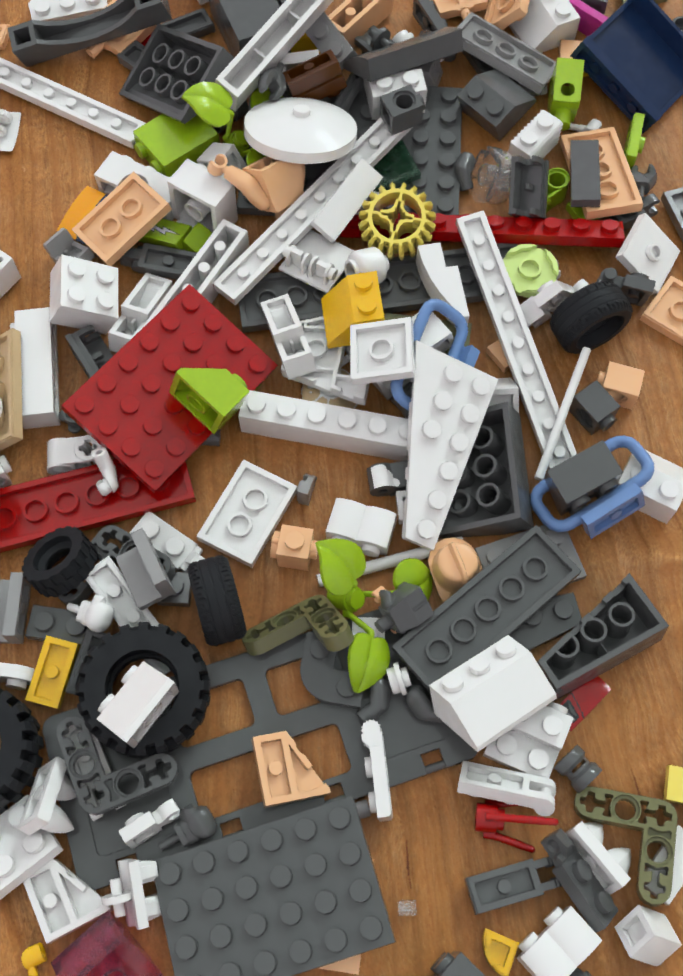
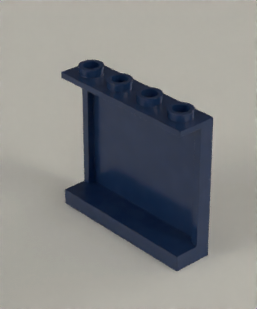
[570,0,683,134]

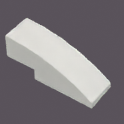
[416,243,470,326]
[108,272,172,353]
[260,294,317,380]

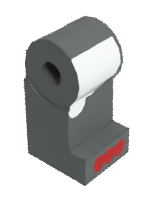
[366,460,408,497]

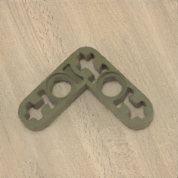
[242,595,354,656]
[574,786,678,907]

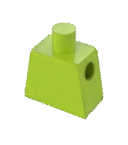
[547,57,585,131]

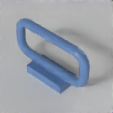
[390,299,480,411]
[530,435,654,539]

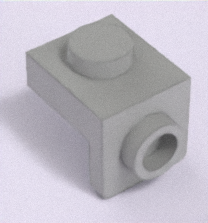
[43,228,95,264]

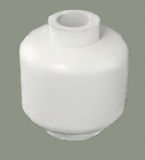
[344,247,389,284]

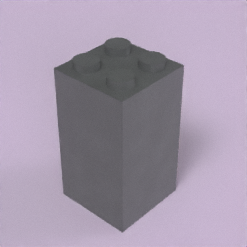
[209,0,291,57]

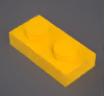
[25,635,80,709]

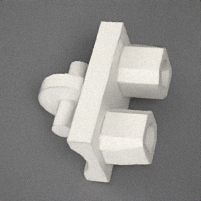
[101,858,162,930]

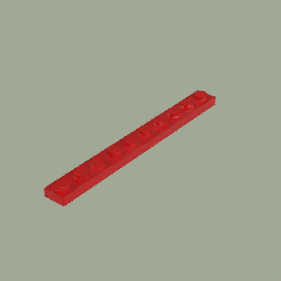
[339,212,625,248]

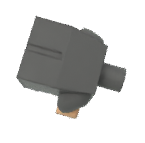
[371,582,435,634]

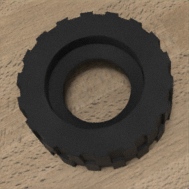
[22,526,97,598]

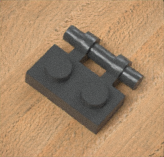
[596,267,656,307]

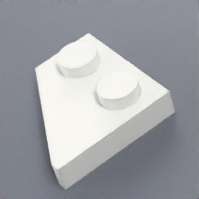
[23,859,113,944]

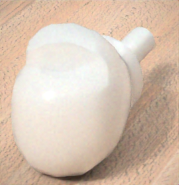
[67,594,114,633]

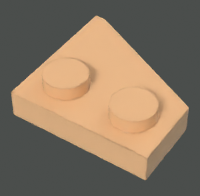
[251,731,331,808]

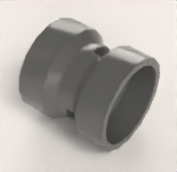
[554,744,602,793]

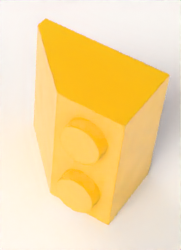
[321,271,385,349]

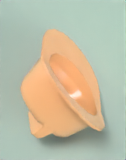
[428,537,483,603]

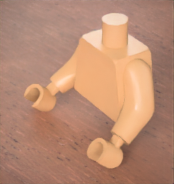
[207,154,305,220]

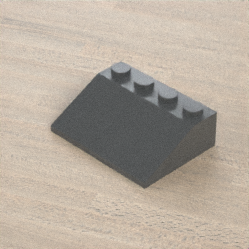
[119,24,235,124]
[439,402,534,538]

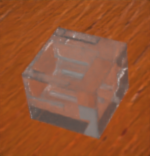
[397,900,417,916]

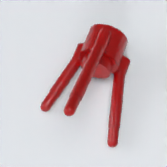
[475,799,559,853]

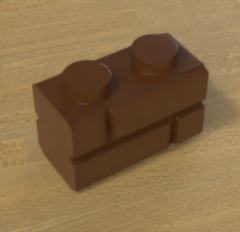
[282,49,347,100]

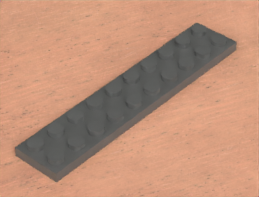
[239,243,519,333]

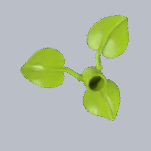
[181,82,285,166]
[315,538,432,693]

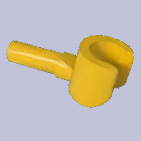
[21,942,47,976]

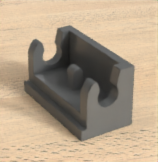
[508,155,549,218]
[65,325,113,379]

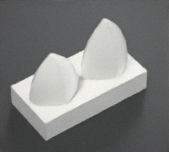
[18,756,77,836]
[566,821,631,895]

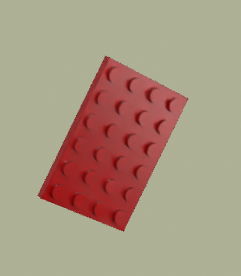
[61,284,278,493]

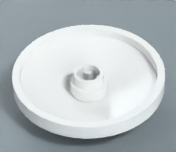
[244,97,357,164]

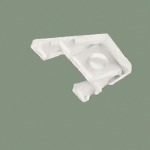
[281,316,370,406]

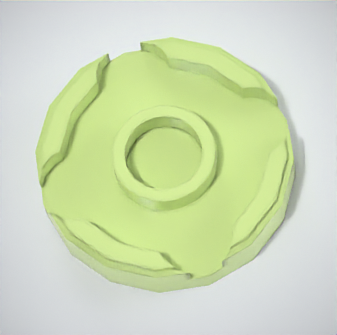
[503,244,559,298]

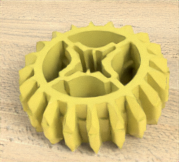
[358,182,436,260]

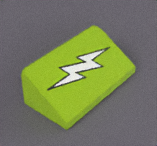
[139,218,192,250]

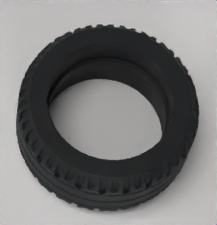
[550,281,633,354]
[187,555,247,646]

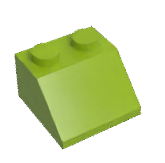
[169,368,250,434]

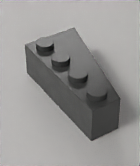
[537,573,669,702]

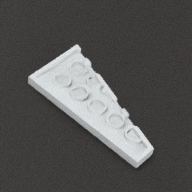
[402,340,498,551]

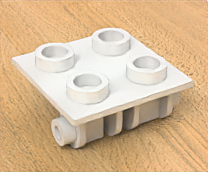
[278,230,354,293]

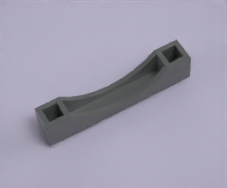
[8,0,172,67]

